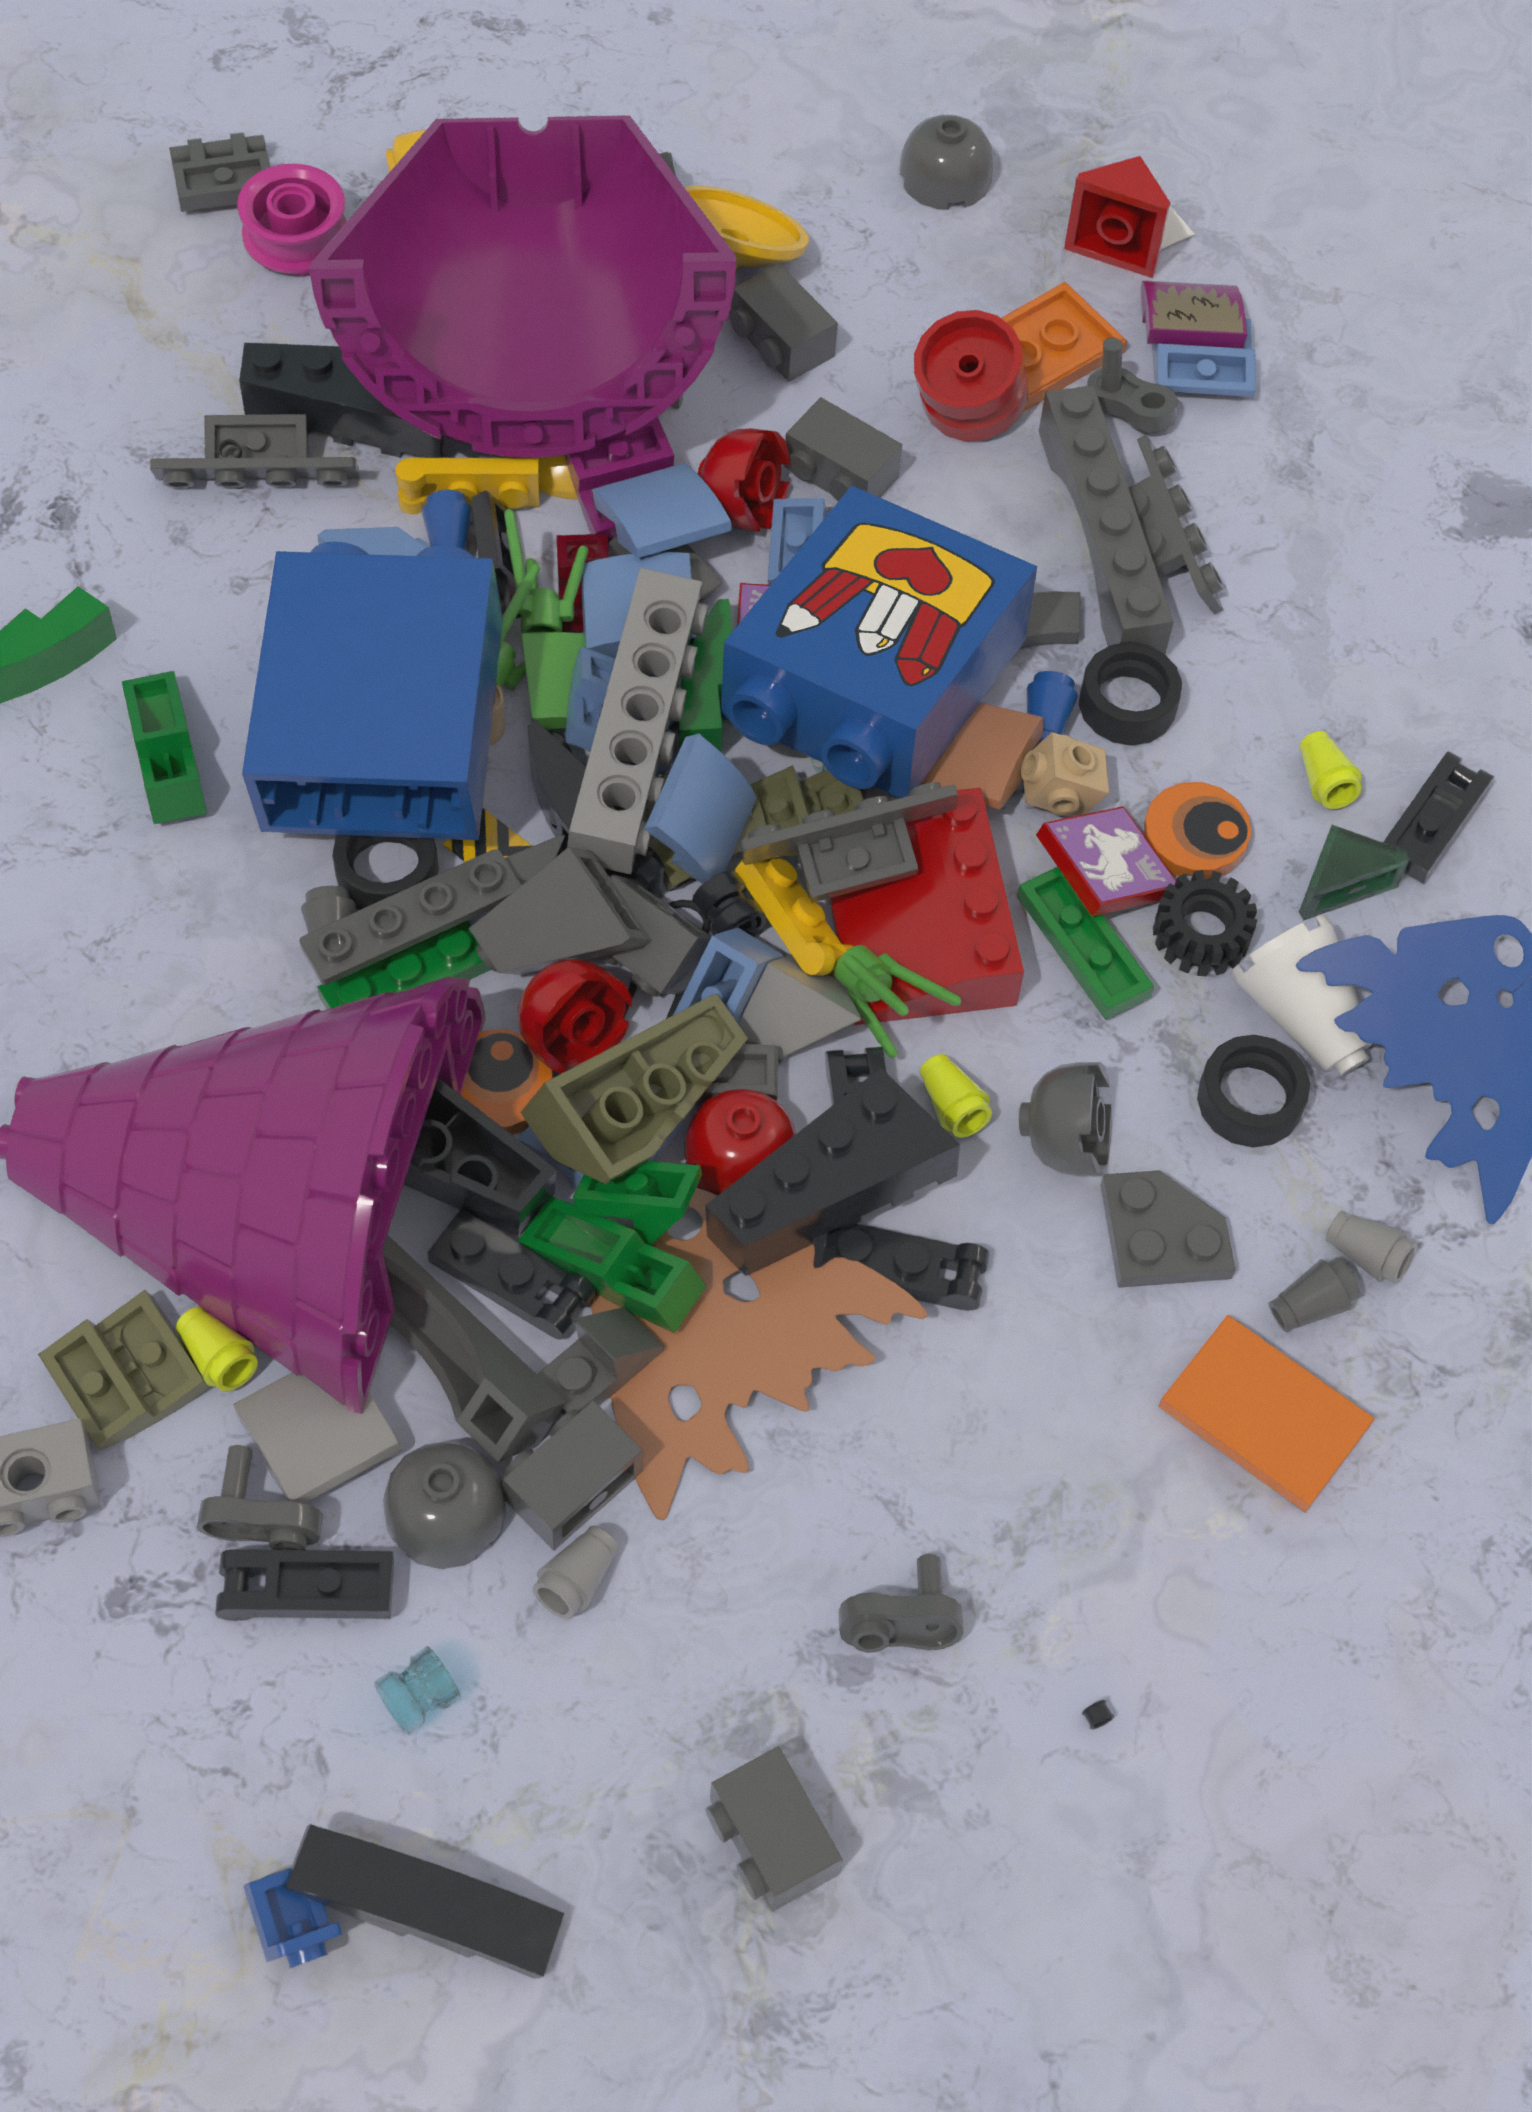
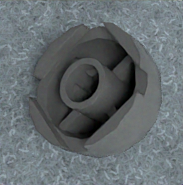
[900,115,993,210]
[1019,1062,1112,1177]
[383,1441,506,1569]

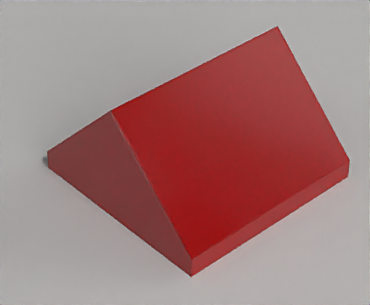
[1064,156,1171,278]

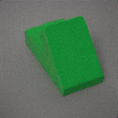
[572,1161,702,1245]

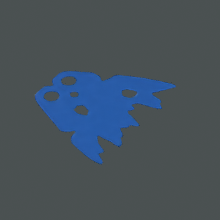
[1296,915,1532,1224]

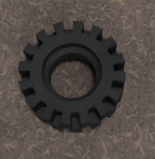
[1153,870,1258,977]

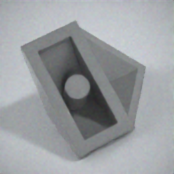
[738,954,861,1064]

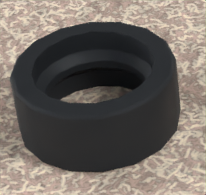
[1079,642,1182,745]
[332,835,439,910]
[1197,1034,1311,1148]

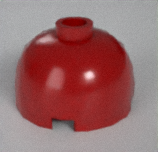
[698,428,790,532]
[518,959,632,1074]
[684,1088,796,1195]

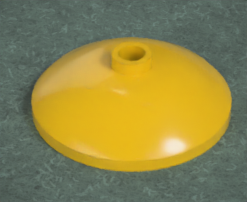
[684,185,809,269]

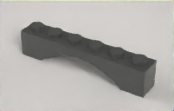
[1038,385,1174,654]
[382,1235,566,1462]

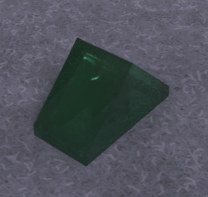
[1299,824,1410,921]

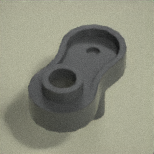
[1087,338,1177,433]
[197,1445,323,1550]
[839,1554,964,1653]

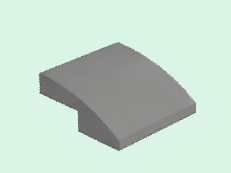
[233,1373,401,1504]

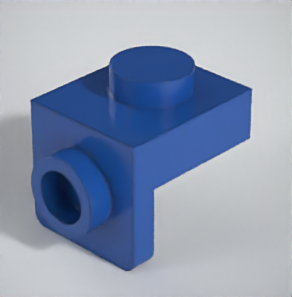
[243,1868,342,1968]

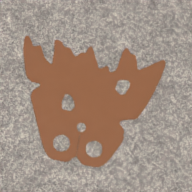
[590,1188,928,1520]

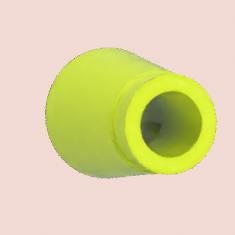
[1299,731,1362,809]
[919,1054,992,1138]
[176,1306,258,1392]

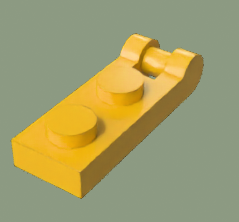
[395,458,540,514]
[735,857,854,976]

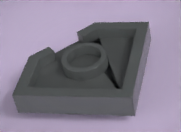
[1100,1170,1236,1288]

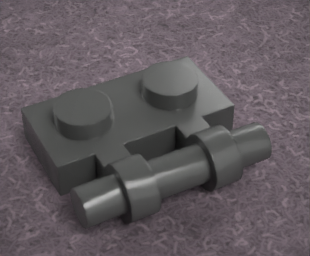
[169,132,271,212]

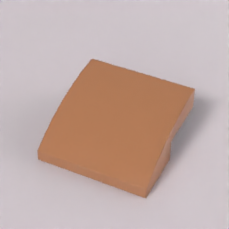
[919,703,1043,810]

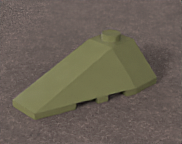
[520,993,748,1184]

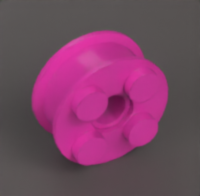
[237,164,347,276]

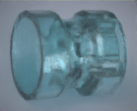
[373,1646,461,1735]

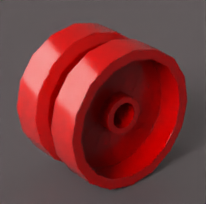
[914,310,1028,442]

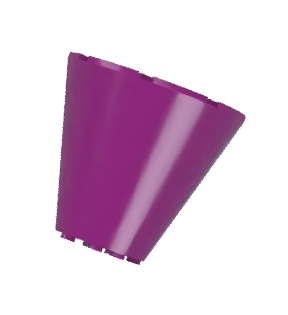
[309,115,736,458]

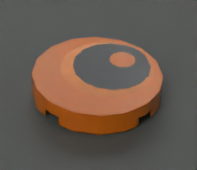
[1144,782,1251,880]
[461,1029,553,1135]

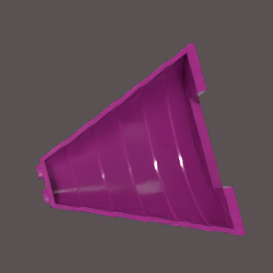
[0,976,486,1414]

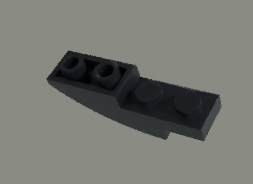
[528,720,664,898]

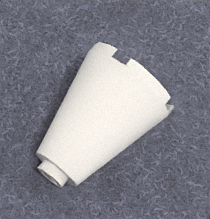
[1231,915,1372,1076]

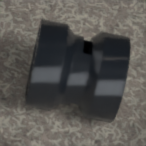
[692,871,767,937]

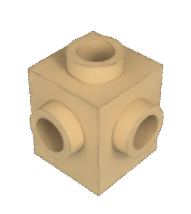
[1021,732,1109,817]

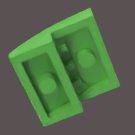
[522,632,616,730]

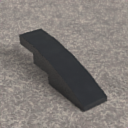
[283,1824,564,1979]

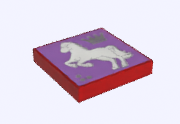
[1036,806,1176,917]

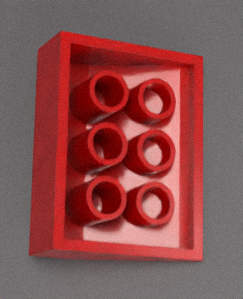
[829,787,1024,1026]

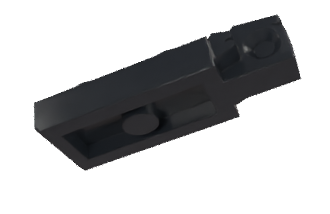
[470,490,521,619]

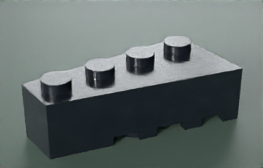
[239,342,444,458]
[705,1068,960,1276]
[404,1078,557,1236]

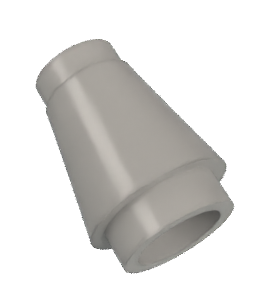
[1325,1211,1417,1284]
[533,1526,618,1619]

